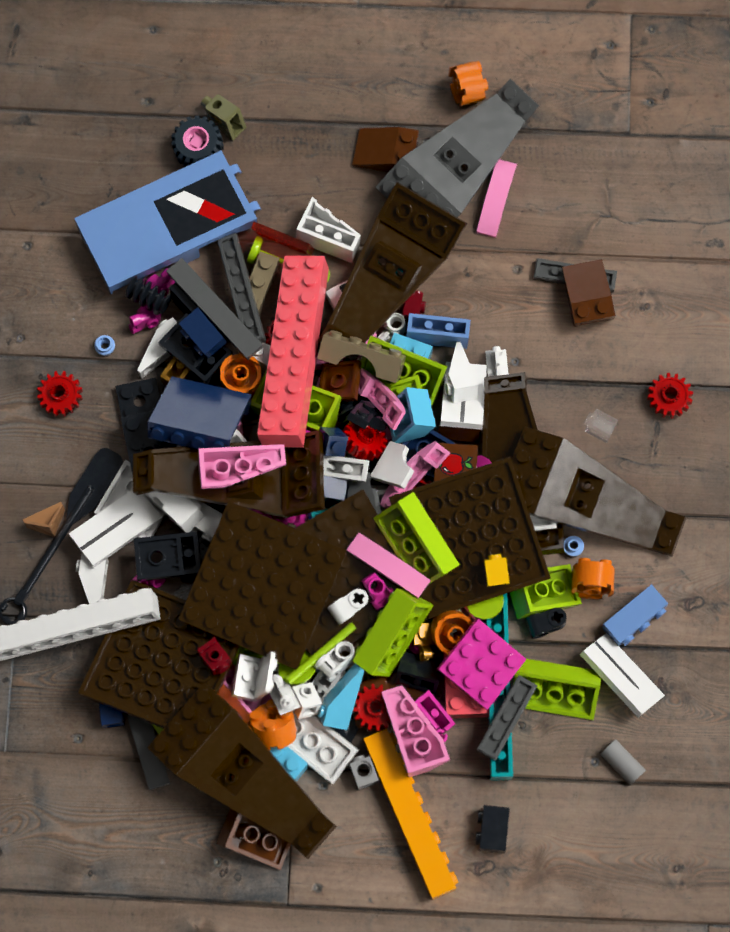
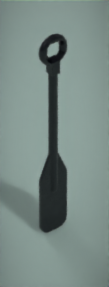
[0,448,123,625]

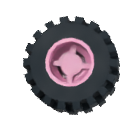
[171,116,224,167]

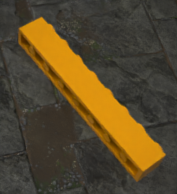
[363,729,458,900]

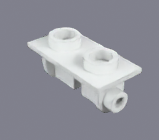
[485,346,508,377]
[269,674,300,716]

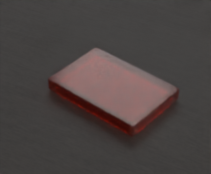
[251,222,315,256]

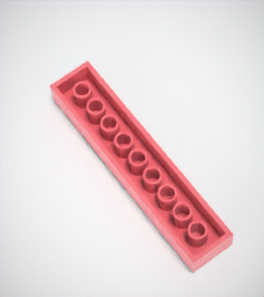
[257,256,329,448]

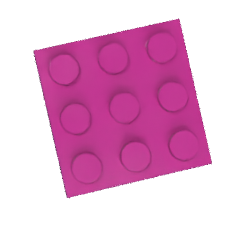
[437,619,526,710]

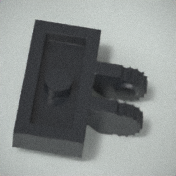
[347,400,388,432]

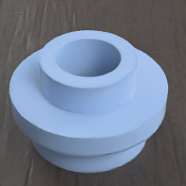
[94,335,115,356]
[564,536,584,557]

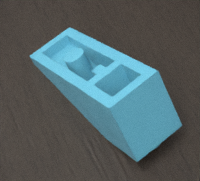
[317,663,364,730]

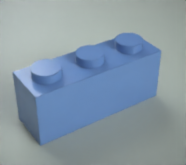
[407,313,470,349]
[602,584,668,646]

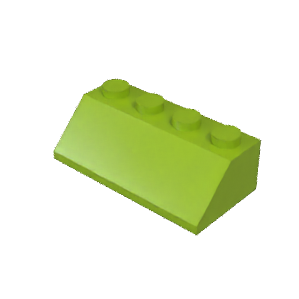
[361,336,448,405]
[251,369,341,431]
[373,492,460,584]
[352,589,434,677]
[512,658,601,720]

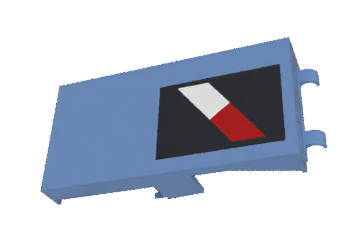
[74,151,261,294]

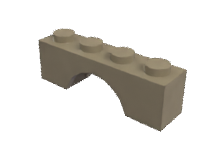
[235,252,280,318]
[317,330,406,383]

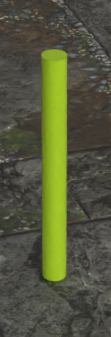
[286,622,357,684]

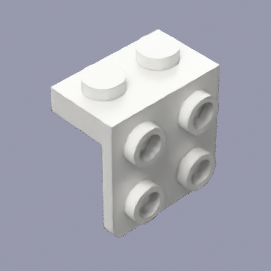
[231,651,277,702]

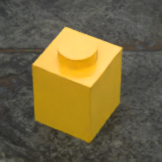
[484,554,509,586]

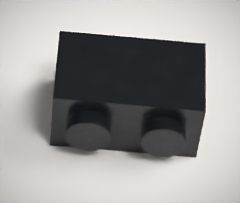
[395,652,442,694]
[475,805,510,853]

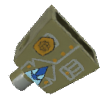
[201,95,246,141]

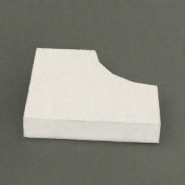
[371,441,414,489]

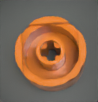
[448,61,489,106]
[220,353,262,397]
[571,558,615,599]
[430,610,473,654]
[250,699,297,750]

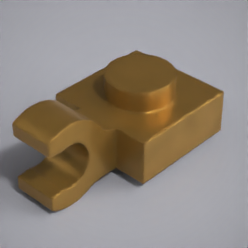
[412,623,434,661]

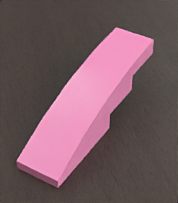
[347,533,431,598]

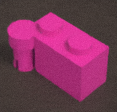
[414,690,456,742]

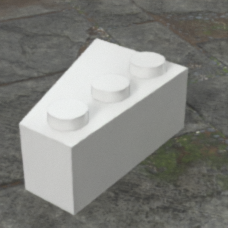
[296,197,361,263]
[144,491,205,533]

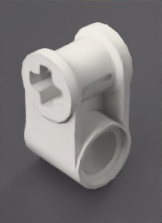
[327,589,368,625]
[315,641,355,682]

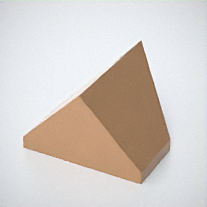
[23,502,65,537]

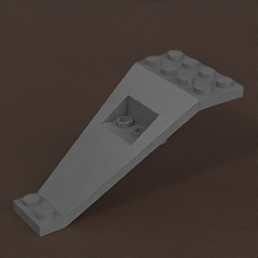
[376,79,540,217]

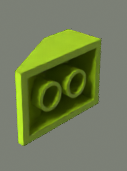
[510,564,582,619]

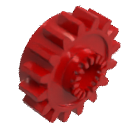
[37,371,83,417]
[647,373,693,419]
[343,421,388,461]
[353,684,391,732]

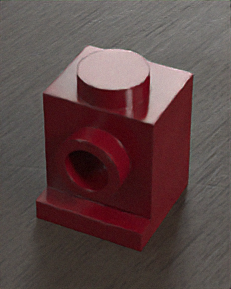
[403,290,426,322]
[197,637,232,676]

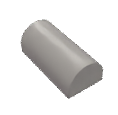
[600,739,646,786]

